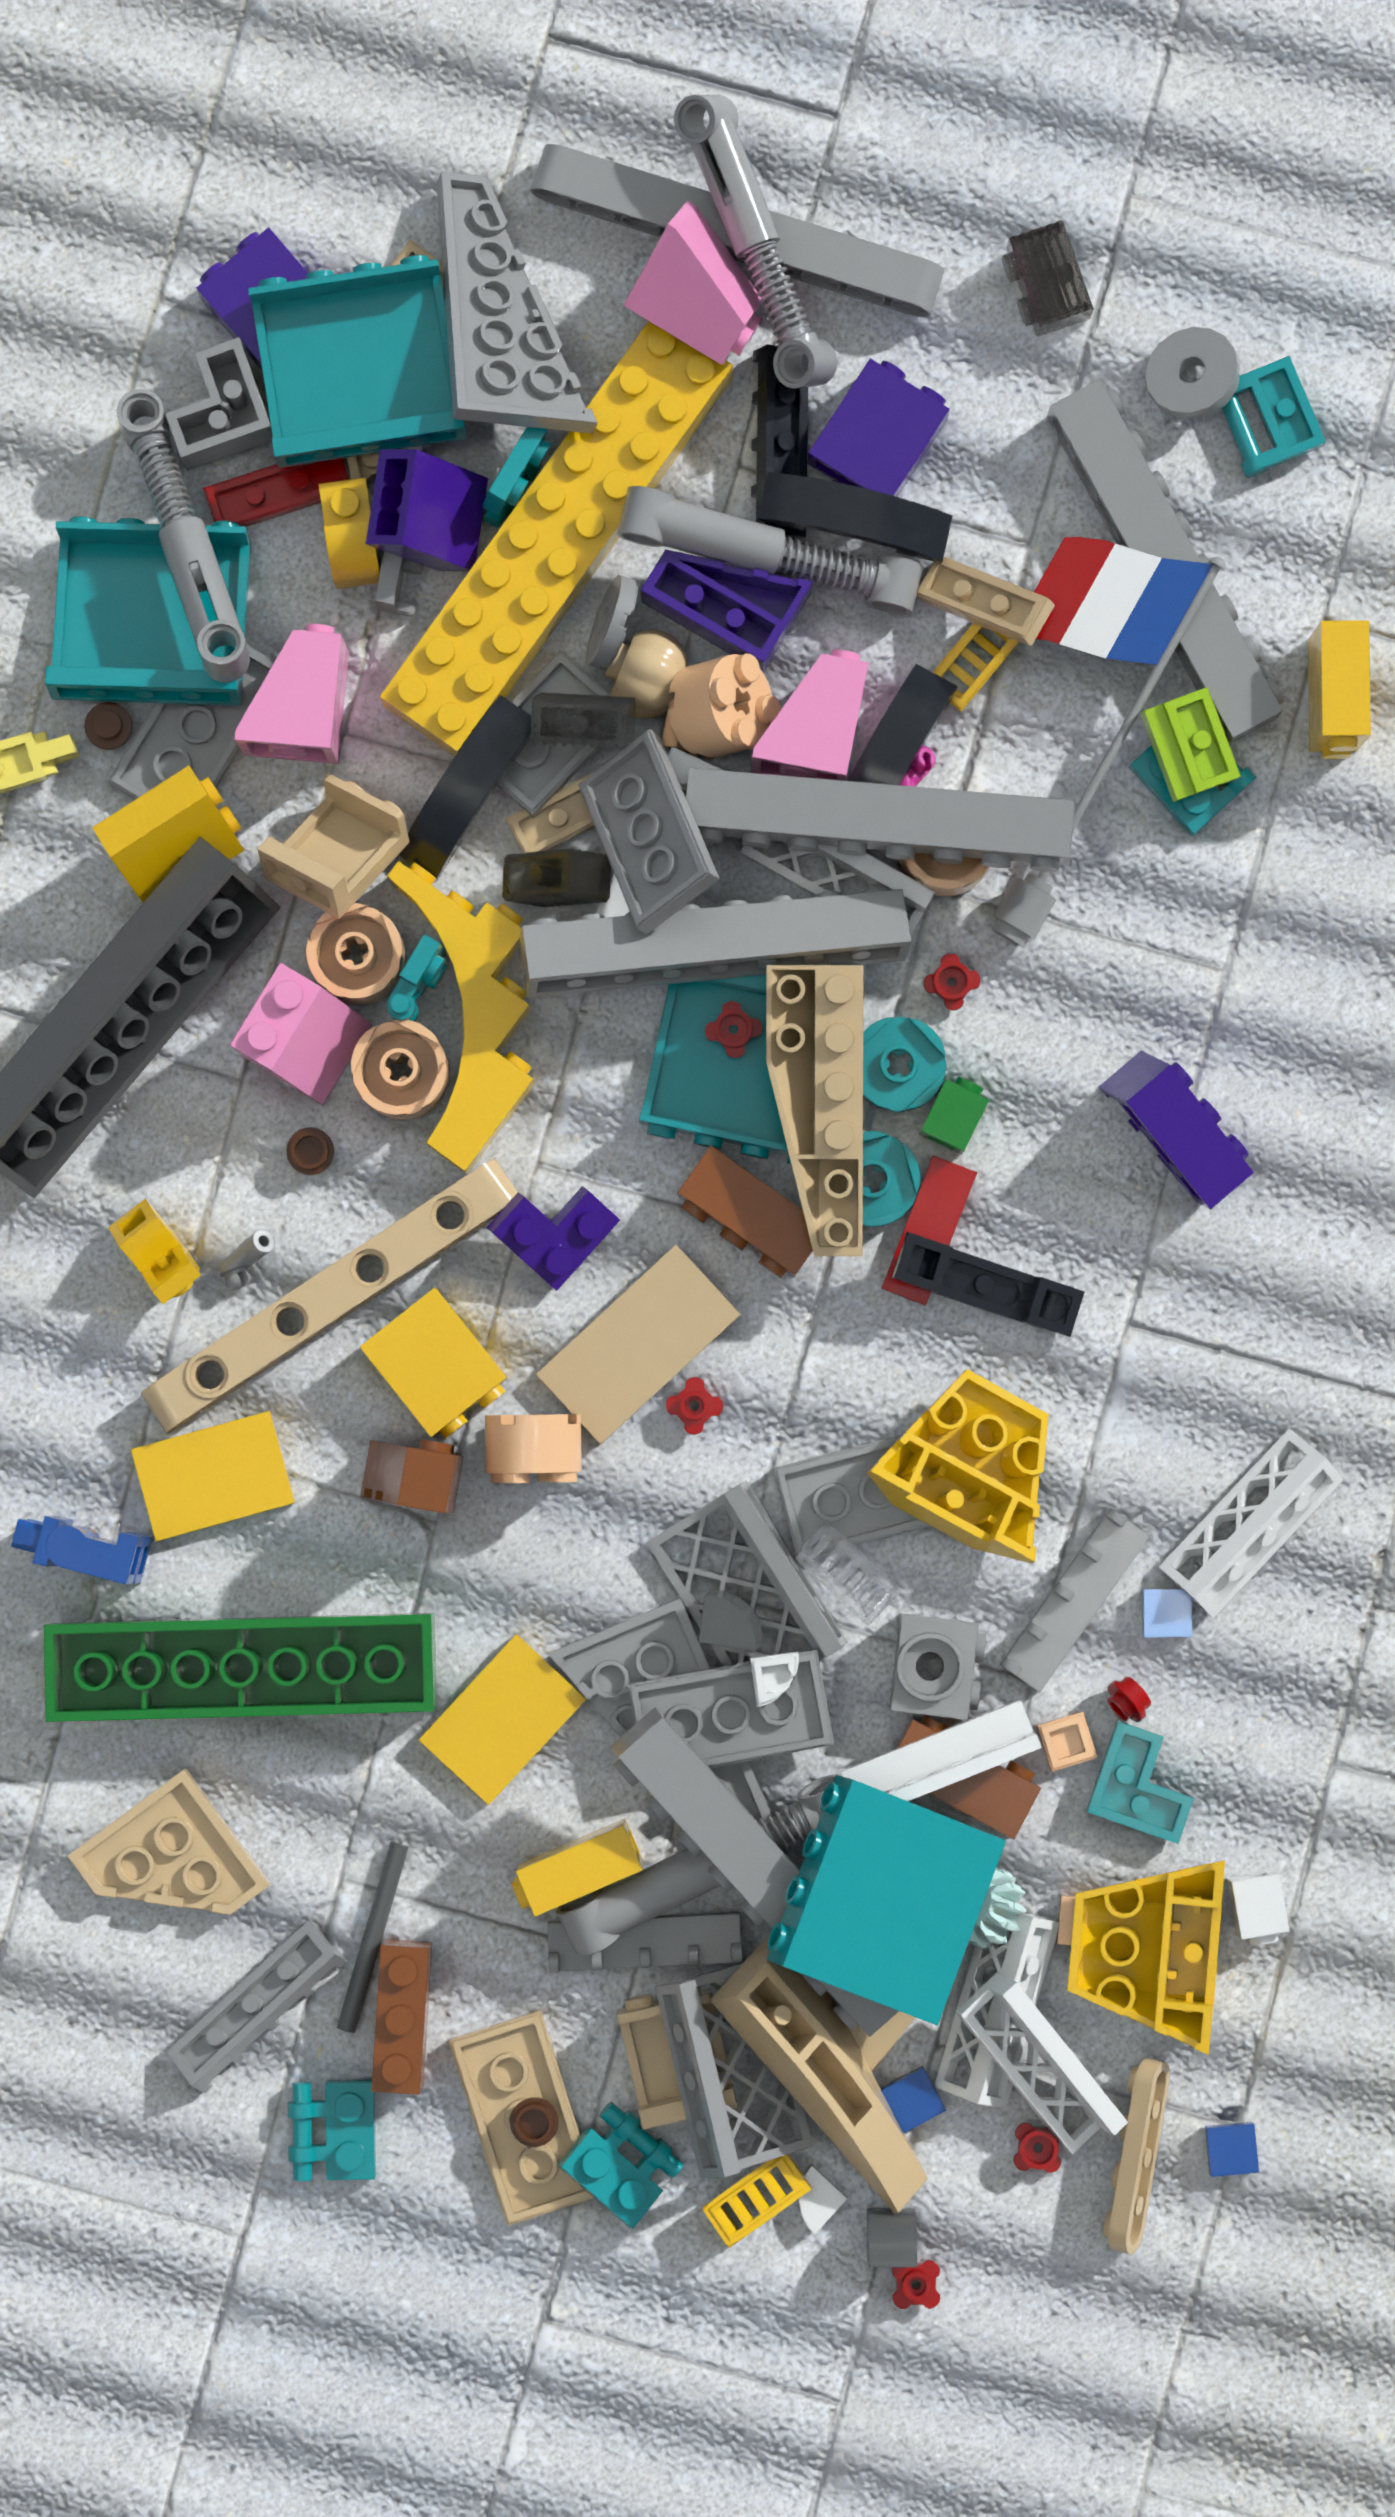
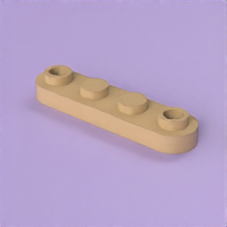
[1103,2058,1170,2254]

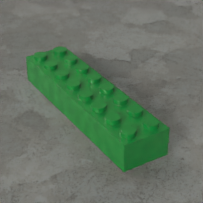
[44,1613,437,1722]

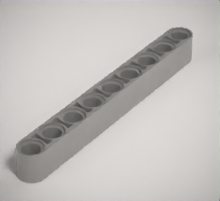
[530,144,944,318]

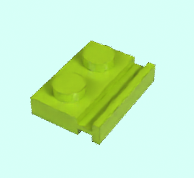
[1140,687,1241,802]

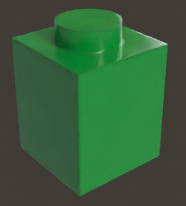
[919,1077,989,1155]

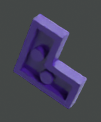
[486,1186,620,1291]

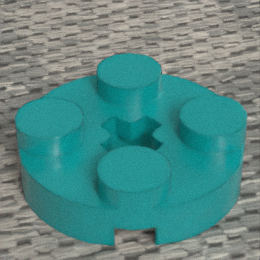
[863,1017,946,1113]
[863,1131,921,1228]

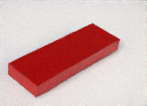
[203,458,349,527]
[881,1155,977,1306]

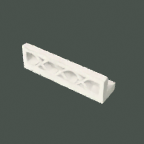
[740,842,935,935]
[1159,1429,1344,1618]
[840,1699,1042,1801]
[934,1913,1059,2108]
[955,1973,1128,2154]

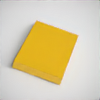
[131,1411,296,1542]
[419,1634,586,1805]

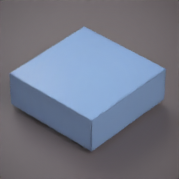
[1142,1589,1192,1638]

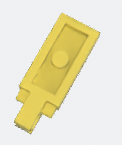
[0,731,80,794]

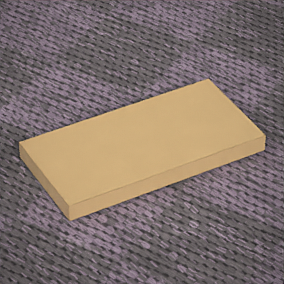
[536,1244,741,1444]
[449,2009,594,2226]

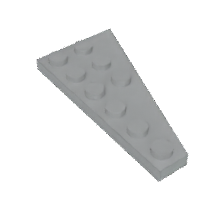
[437,171,598,434]
[548,1598,788,1855]

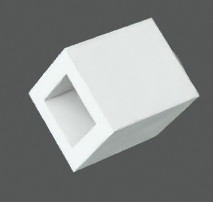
[1226,1870,1290,1946]

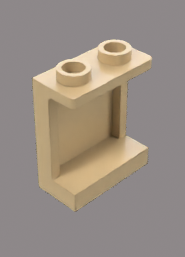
[257,774,409,919]
[616,1987,737,2130]

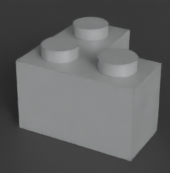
[165,337,273,471]

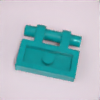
[482,427,552,528]
[387,934,448,1022]
[287,2080,376,2182]
[557,2102,684,2229]

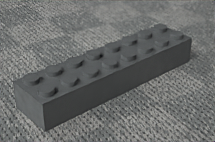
[0,837,281,1199]

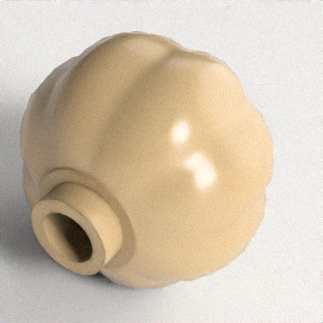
[604,630,688,719]

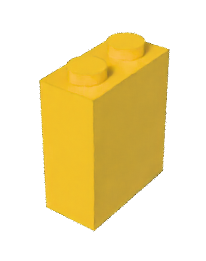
[1308,620,1371,759]
[92,765,245,903]
[360,1287,508,1439]
[511,1818,644,1917]

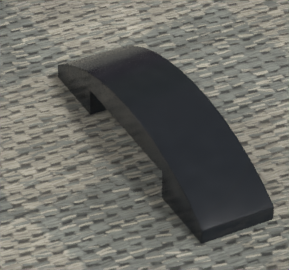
[757,472,953,563]
[848,664,958,852]
[398,695,541,880]
[892,1232,1085,1337]

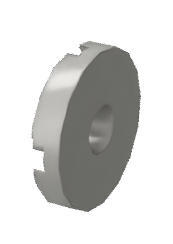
[1145,327,1240,420]
[586,574,638,669]

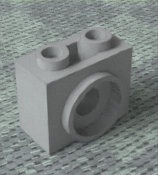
[889,1613,986,1720]

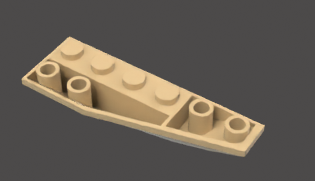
[766,965,864,1256]
[710,1934,928,2213]

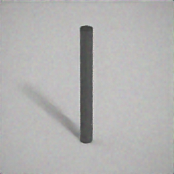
[337,1841,409,2033]

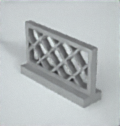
[646,1480,848,1666]
[655,1962,813,2178]

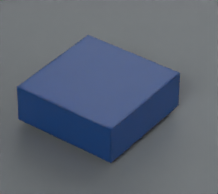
[881,2066,946,2133]
[1205,2122,1259,2177]

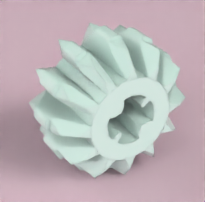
[968,1868,1027,1949]

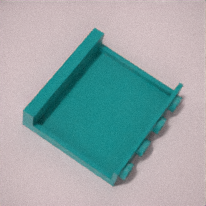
[248,255,467,468]
[45,516,251,705]
[639,974,792,1165]
[767,1775,1006,2026]

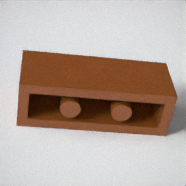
[678,1146,813,1279]
[894,1715,1041,1839]
[371,1939,433,2095]

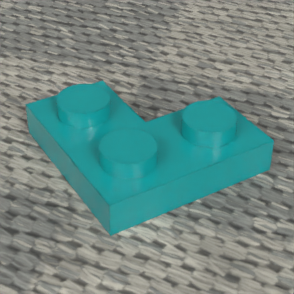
[1086,1720,1194,1844]

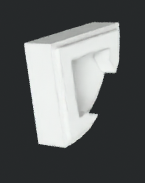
[750,1651,799,1707]
[799,2163,847,2235]

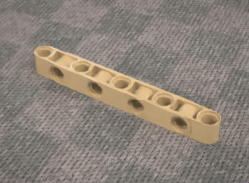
[141,1158,518,1433]

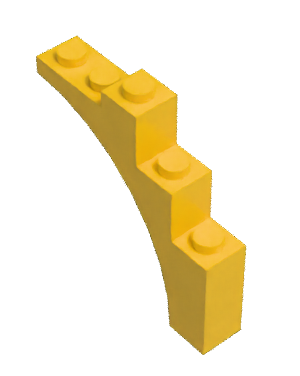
[387,861,535,1175]

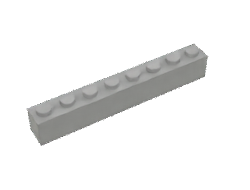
[1047,379,1284,744]
[686,768,1075,872]
[520,886,912,998]
[611,1707,899,2037]

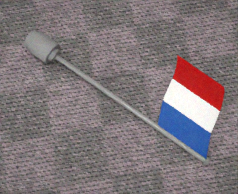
[991,537,1226,948]

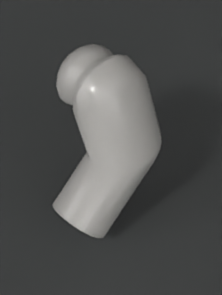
[220,1230,275,1290]

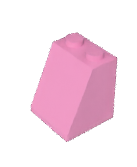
[623,201,763,365]
[234,624,349,764]
[751,649,869,781]
[230,962,372,1105]

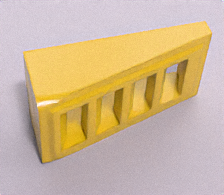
[933,623,1019,712]
[702,2154,813,2248]

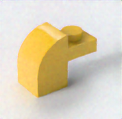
[319,477,381,589]
[108,1198,201,1304]

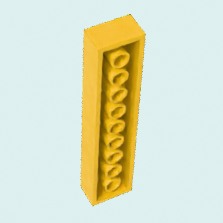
[380,321,733,757]

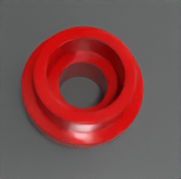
[1107,1676,1151,1722]

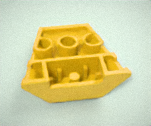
[867,1369,1049,1563]
[1067,1860,1225,2055]

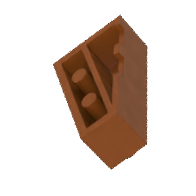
[360,1439,464,1514]

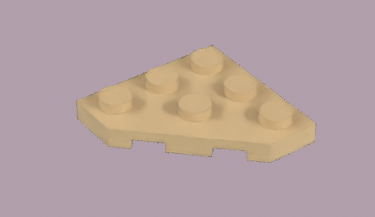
[68,1768,271,1915]

